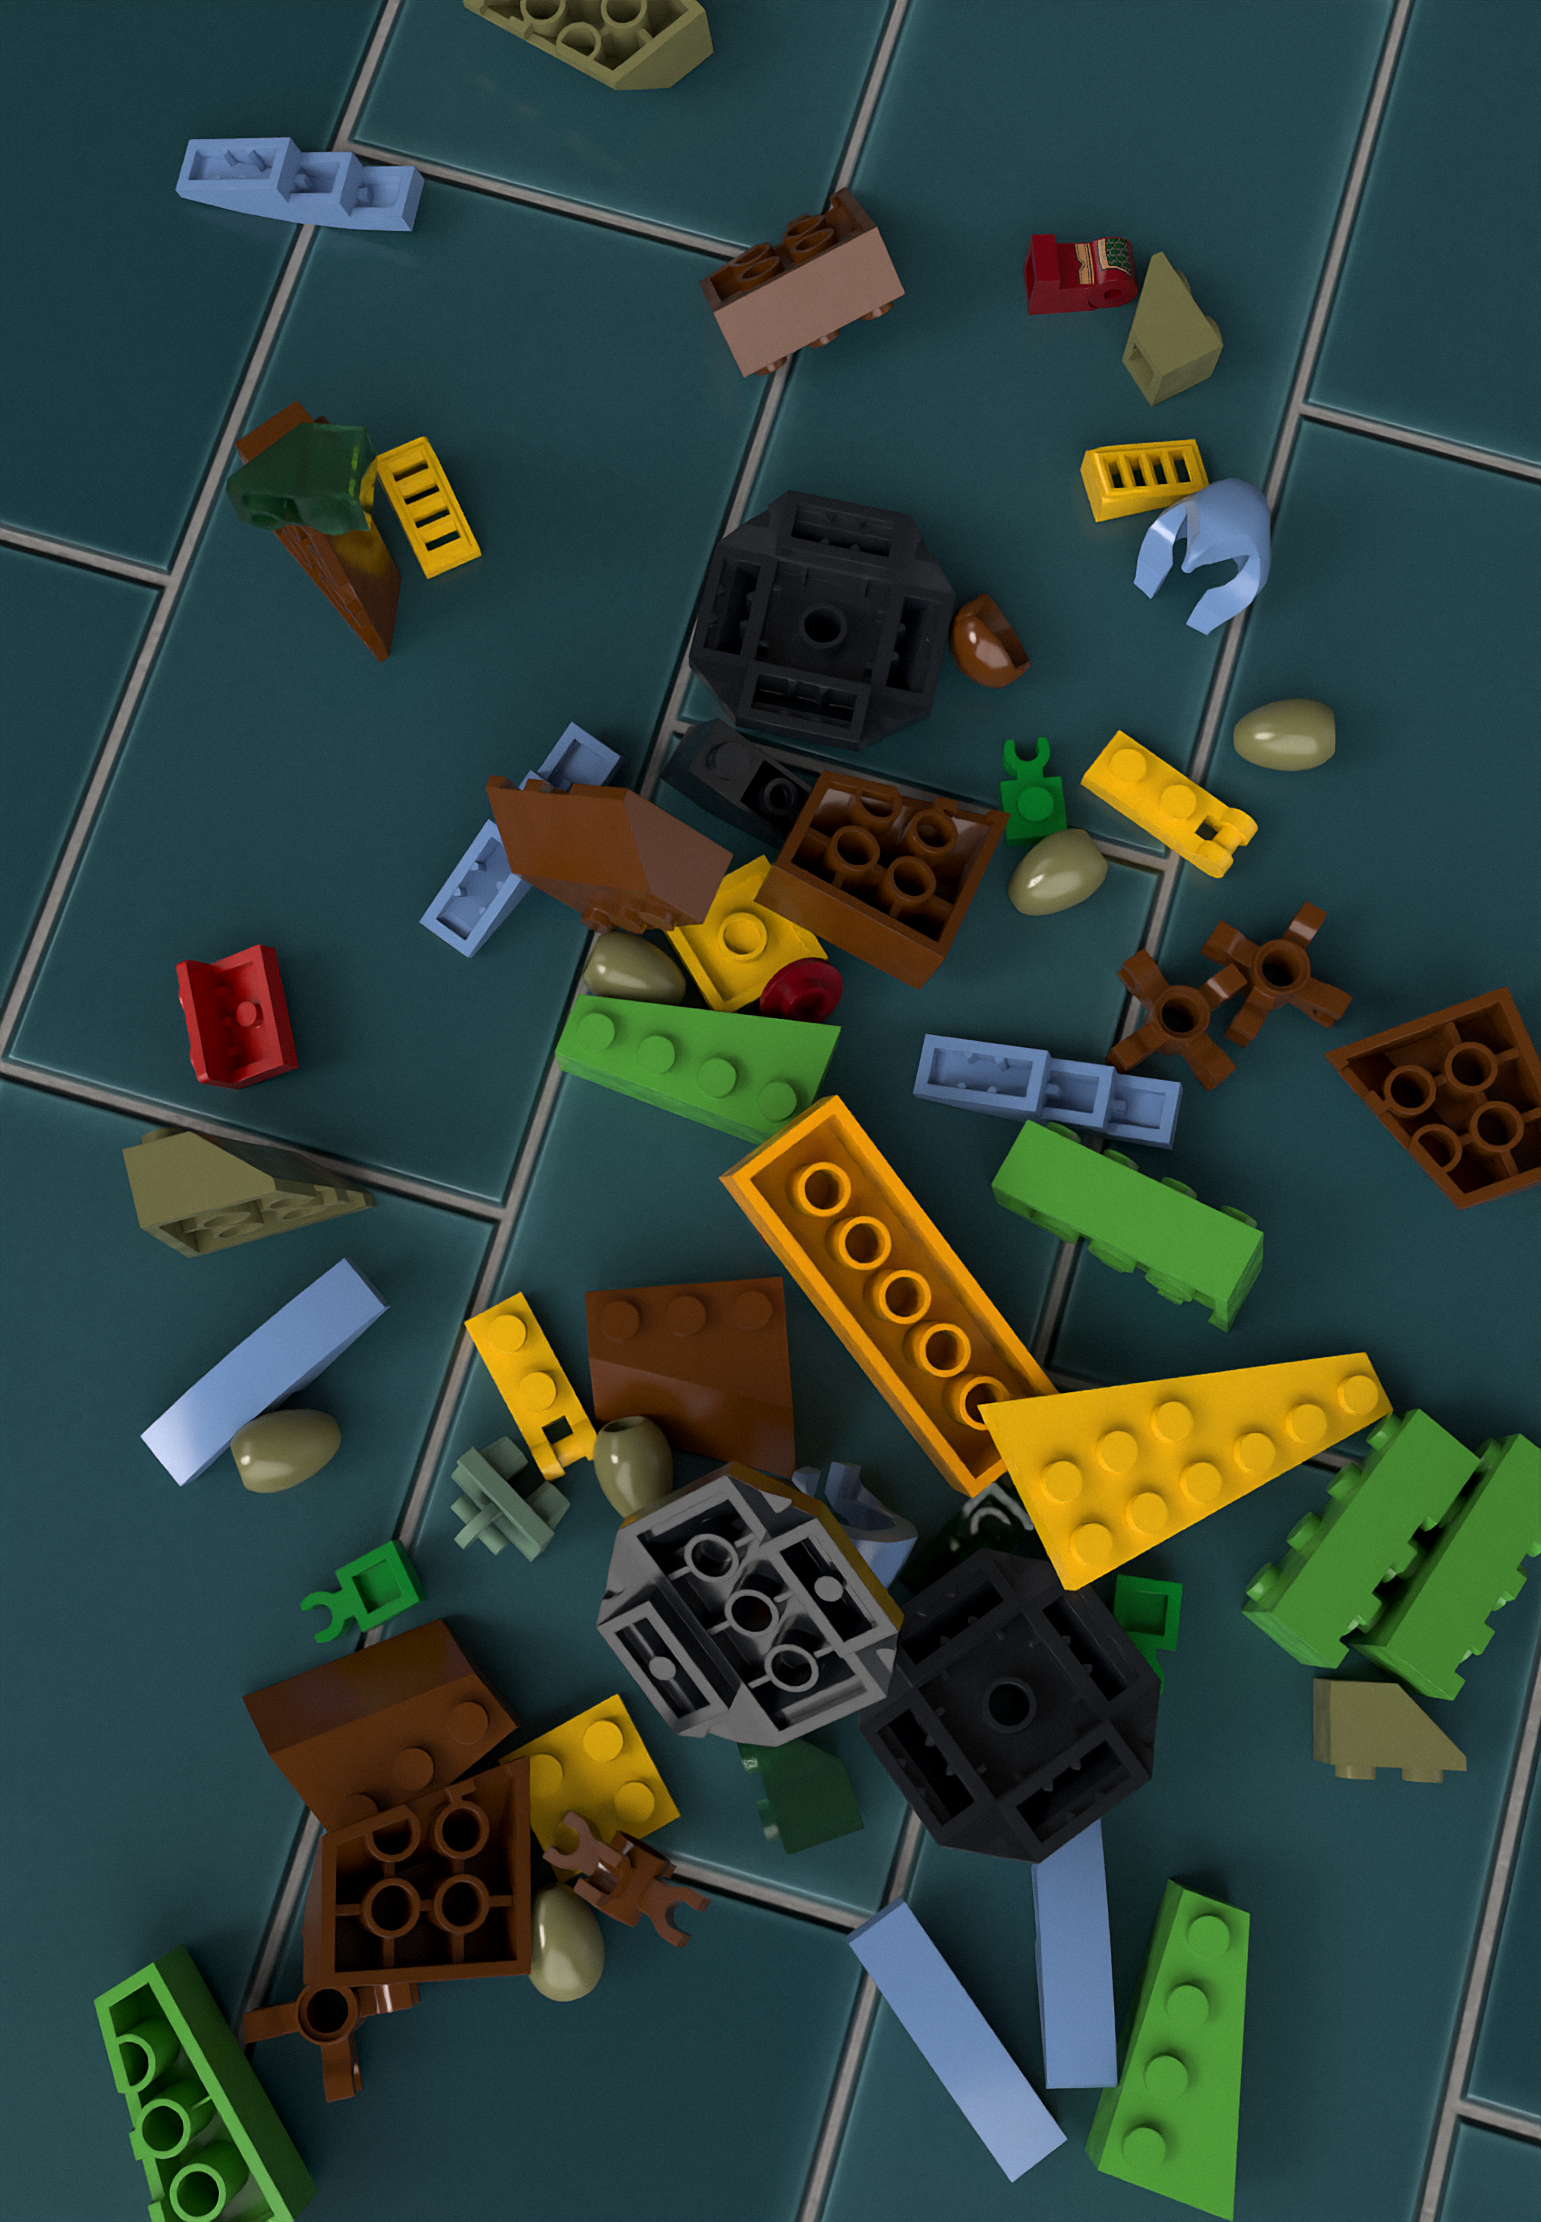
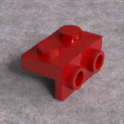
[176,944,299,1090]

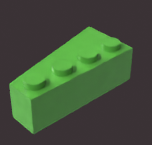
[554,994,842,1146]
[991,1119,1264,1333]
[1240,1408,1482,1669]
[1348,1433,1541,1701]
[1084,1878,1250,2222]
[94,1943,319,2222]

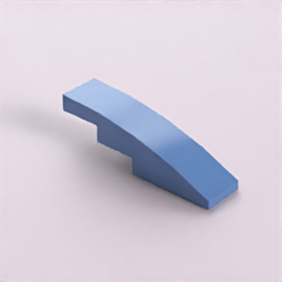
[175,137,425,231]
[419,722,626,958]
[913,1034,1183,1150]
[140,1257,391,1486]
[1031,1818,1117,2089]
[845,1896,1068,2182]

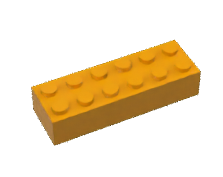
[718,1094,1060,1498]

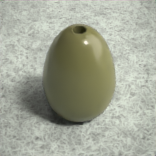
[1233,697,1335,772]
[1007,828,1109,916]
[582,931,686,1006]
[230,1408,342,1493]
[593,1416,674,1518]
[528,1881,605,2002]

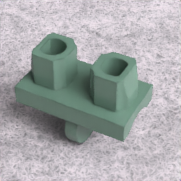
[450,1436,570,1562]

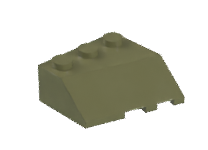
[462,0,714,90]
[122,1127,376,1258]

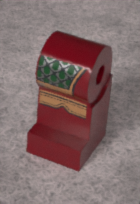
[1023,234,1138,315]

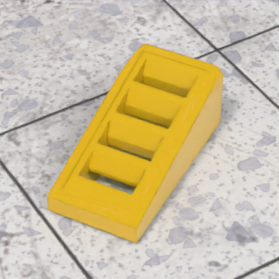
[373,436,482,579]
[1080,439,1209,522]

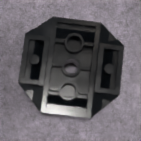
[596,1460,905,1747]

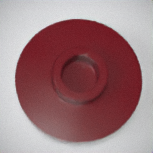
[759,957,843,1024]

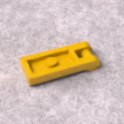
[1080,730,1258,878]
[464,1292,598,1483]

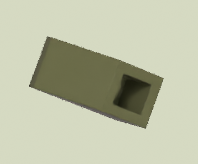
[1122,251,1223,407]
[1313,1678,1467,1783]

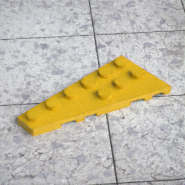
[977,1352,1394,1591]

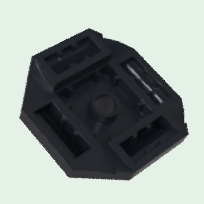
[689,490,956,752]
[857,1547,1161,1865]

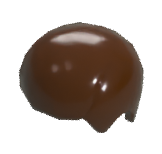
[948,593,1031,689]

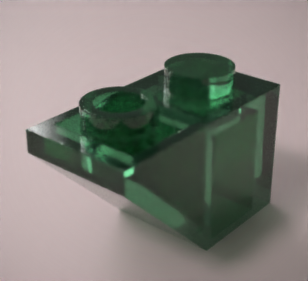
[226,422,378,535]
[736,1736,865,1855]

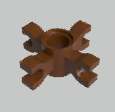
[1199,901,1353,1049]
[1105,948,1248,1093]
[542,1810,712,1948]
[243,1926,421,2103]

